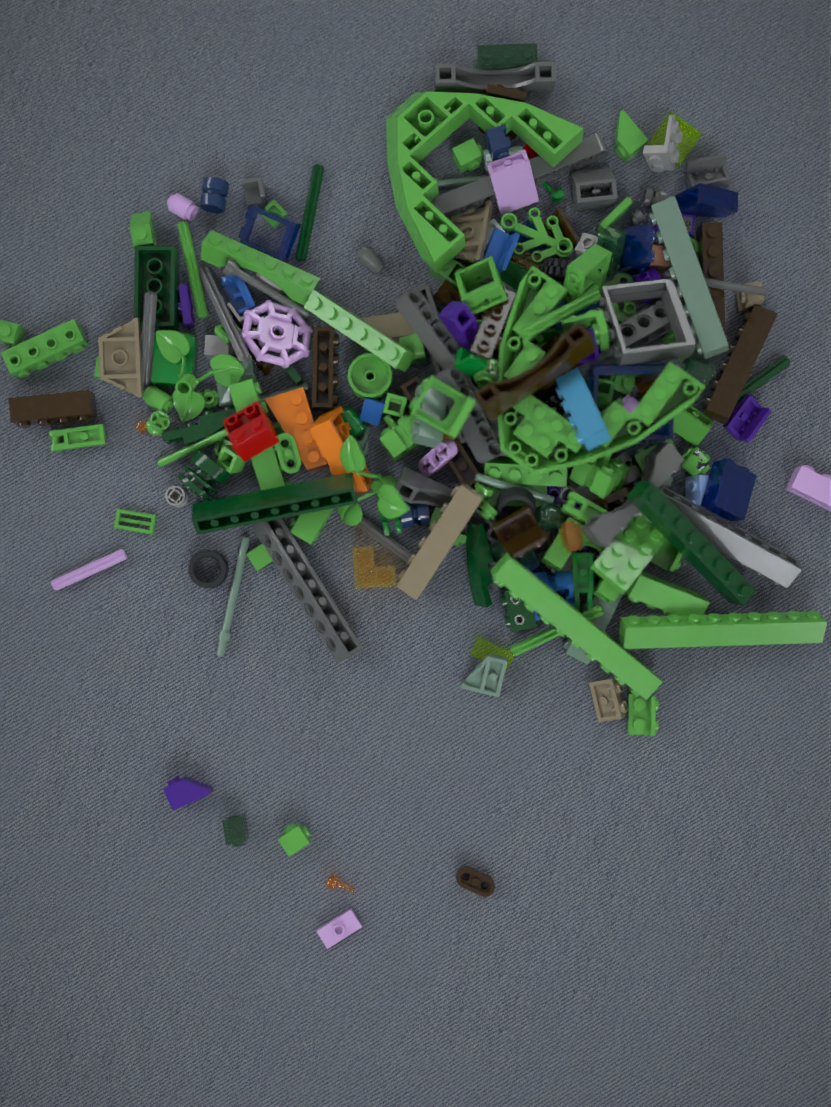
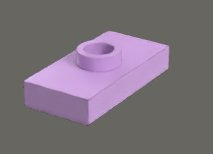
[316,908,362,949]

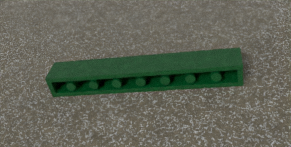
[191,472,358,535]
[627,482,755,606]

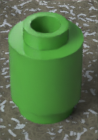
[142,386,174,413]

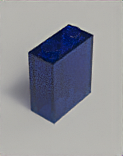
[701,458,757,522]

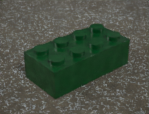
[134,246,180,332]

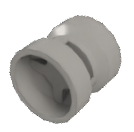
[165,486,189,507]

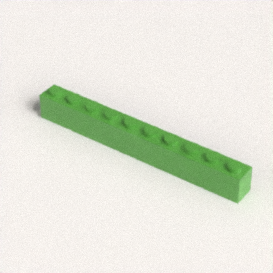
[491,552,662,700]
[618,610,827,649]

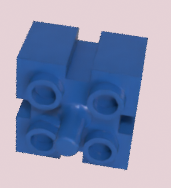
[533,571,574,620]

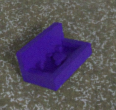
[722,394,772,443]

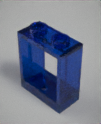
[239,205,301,262]

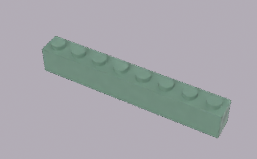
[649,196,729,359]

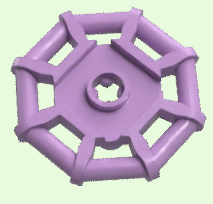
[241,300,313,368]

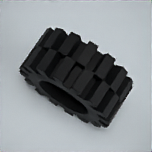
[541,258,571,285]

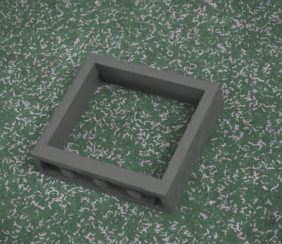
[597,278,696,366]

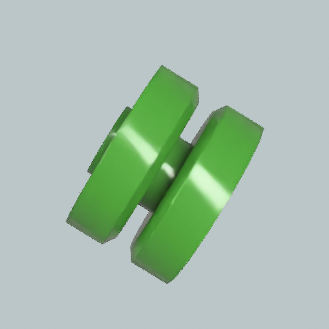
[348,353,393,401]

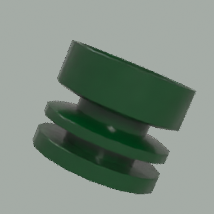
[177,449,232,501]

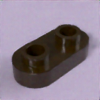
[456,866,495,897]

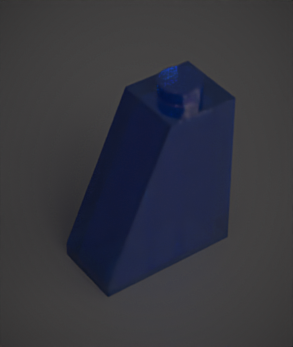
[675,183,738,218]

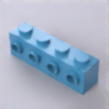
[555,367,611,450]

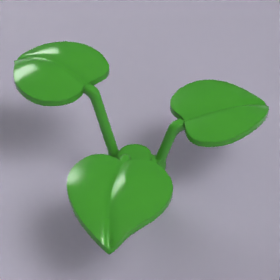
[156,330,245,422]
[337,435,410,526]

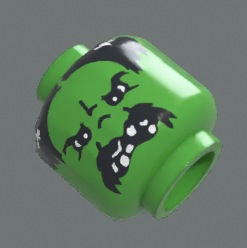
[473,357,499,388]
[681,446,711,476]

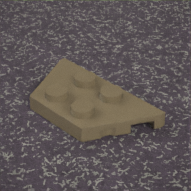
[450,200,493,264]
[98,318,143,397]

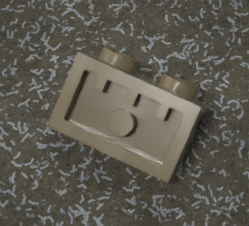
[589,676,628,723]

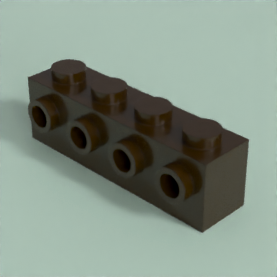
[312,327,339,411]
[8,390,97,428]

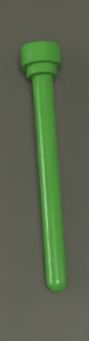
[157,429,228,467]

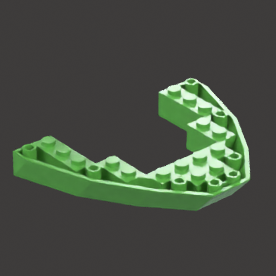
[386,91,584,273]
[497,266,705,475]

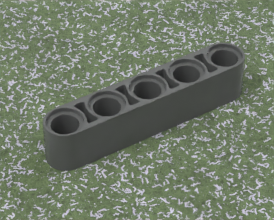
[436,365,501,463]

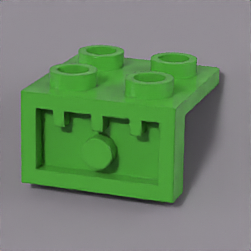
[561,310,609,351]

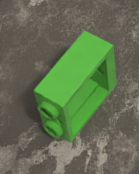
[563,244,612,303]
[454,256,508,315]

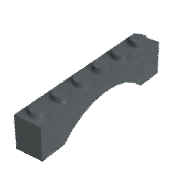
[435,62,556,94]
[580,442,684,547]
[394,466,502,546]

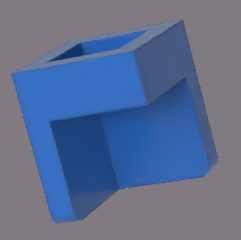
[360,397,386,426]

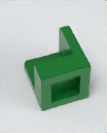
[454,347,487,377]

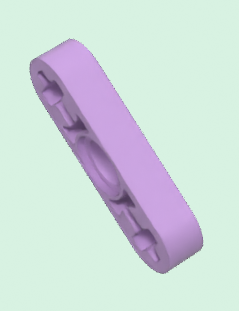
[418,438,457,477]

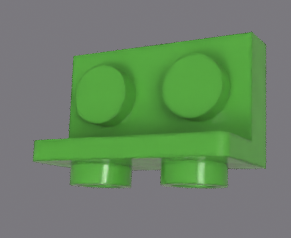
[627,693,659,736]

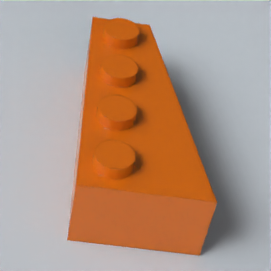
[265,387,328,473]
[309,406,373,495]

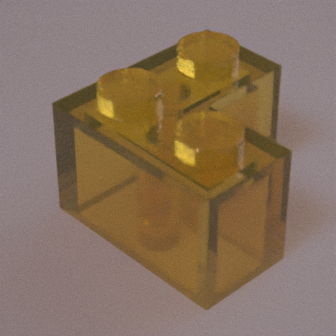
[353,547,396,589]

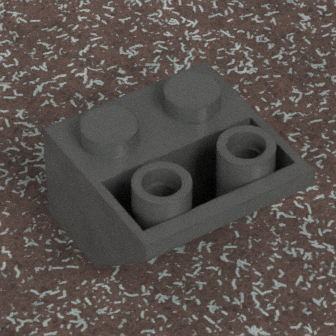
[570,167,618,211]

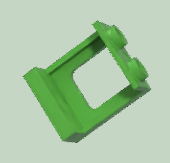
[409,376,476,438]

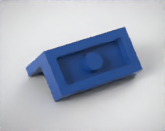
[483,228,520,273]

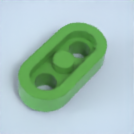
[275,433,301,473]

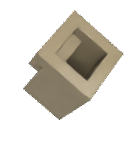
[735,282,764,312]

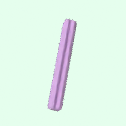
[51,549,127,590]

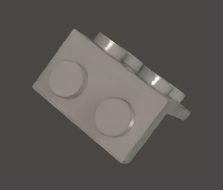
[643,115,682,172]

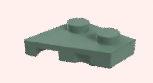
[461,653,508,698]

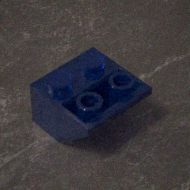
[619,223,655,275]

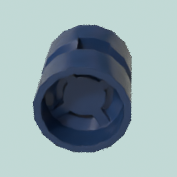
[199,177,229,214]
[401,502,430,528]

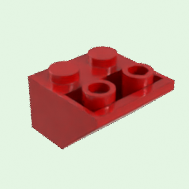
[223,401,280,462]

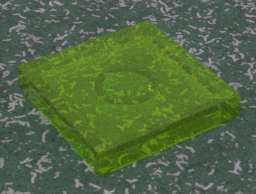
[647,111,703,167]

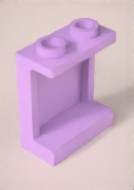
[486,150,539,215]

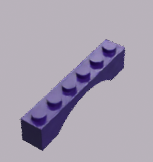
[438,301,499,362]

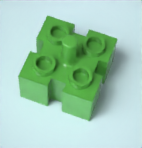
[379,414,420,463]
[569,453,631,498]

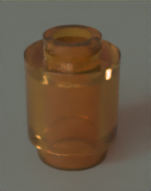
[559,521,584,553]

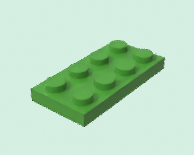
[590,512,667,594]

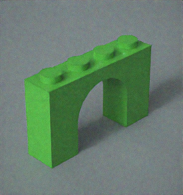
[541,517,620,605]

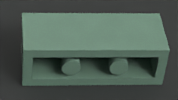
[410,382,447,448]

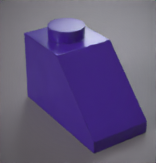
[163,776,214,811]

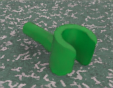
[541,182,564,203]

